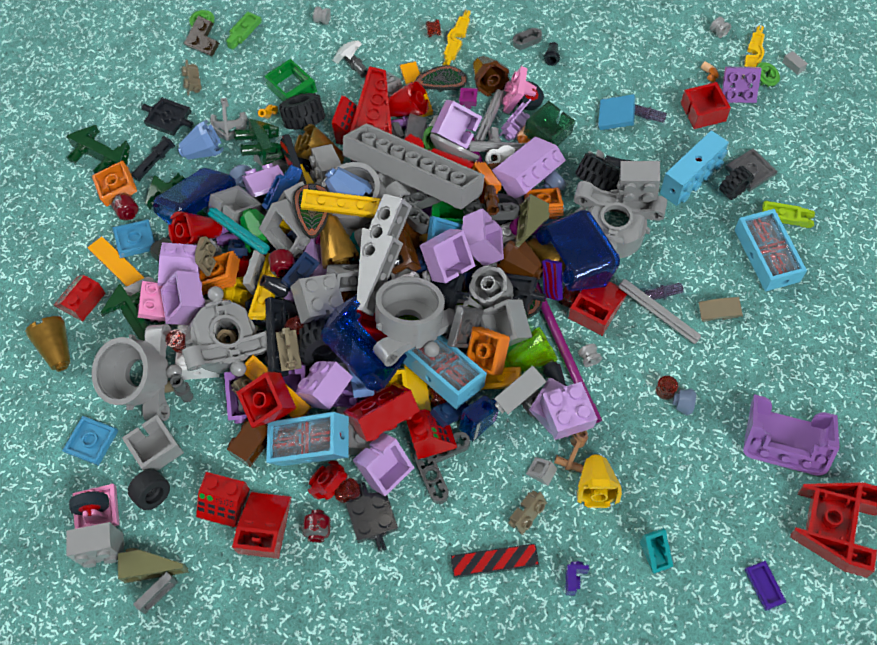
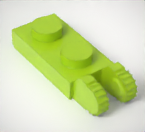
[762,201,815,228]

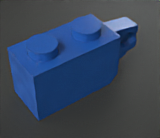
[262,165,302,210]

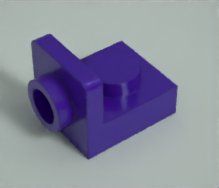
[565,561,589,596]

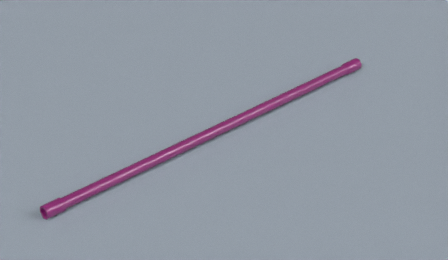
[466,131,602,423]

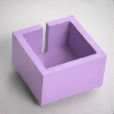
[431,100,482,149]
[462,208,504,266]
[420,229,475,283]
[160,270,205,325]
[295,361,353,410]
[540,382,597,440]
[353,433,414,496]

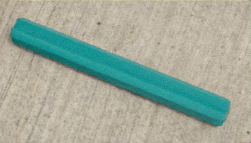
[208,208,270,255]

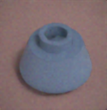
[229,164,252,187]
[543,170,567,191]
[672,388,696,416]

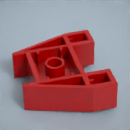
[790,482,877,578]

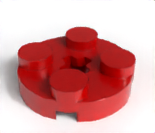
[308,460,347,500]

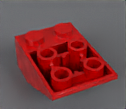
[568,277,628,336]
[232,492,292,559]

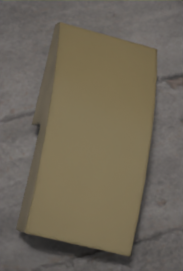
[195,236,216,276]
[698,297,743,322]

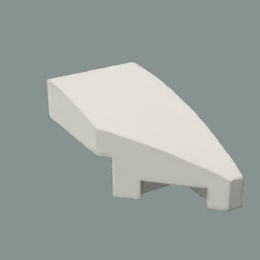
[332,41,362,64]

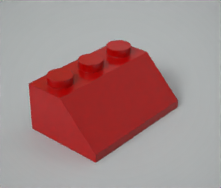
[343,382,420,442]

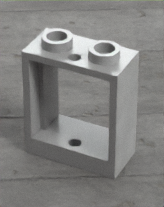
[259,199,311,260]
[494,366,547,414]

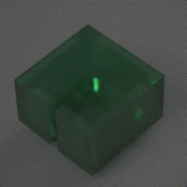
[523,101,575,146]

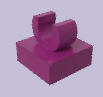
[459,88,478,109]

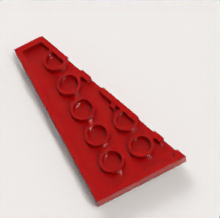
[344,66,392,157]

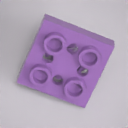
[722,66,762,103]

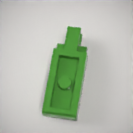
[226,12,262,50]

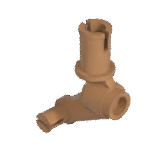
[554,430,588,474]

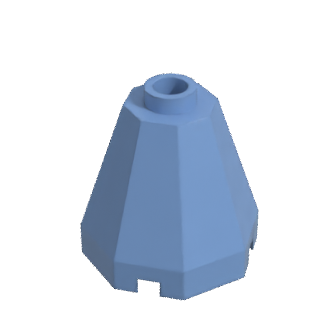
[178,120,224,160]
[325,167,372,196]

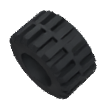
[278,93,325,130]
[575,153,620,192]
[297,318,350,368]

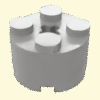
[469,265,514,309]

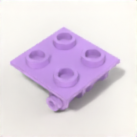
[499,99,531,141]

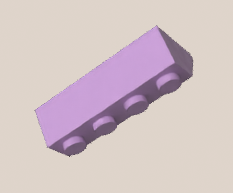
[492,137,566,199]

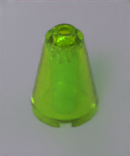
[504,327,558,372]

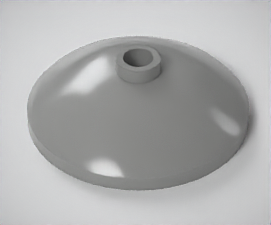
[430,133,480,161]

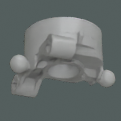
[321,162,411,237]
[574,181,668,259]
[373,277,455,366]
[182,286,267,377]
[92,324,182,421]

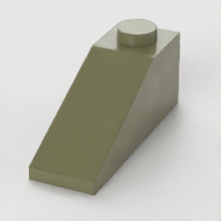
[515,194,550,247]
[118,548,188,583]

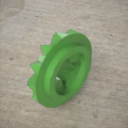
[189,10,215,27]
[756,62,780,88]

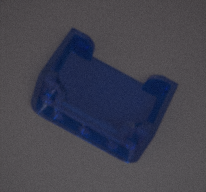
[153,168,236,224]
[535,210,620,291]
[321,297,407,391]

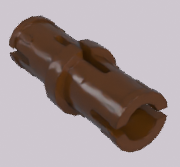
[484,185,499,215]

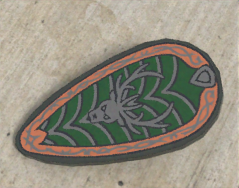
[414,65,467,92]
[293,183,329,239]

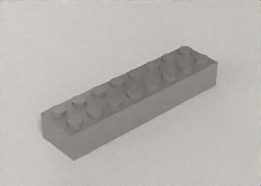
[343,123,485,209]

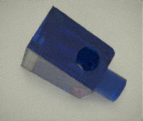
[459,395,499,442]

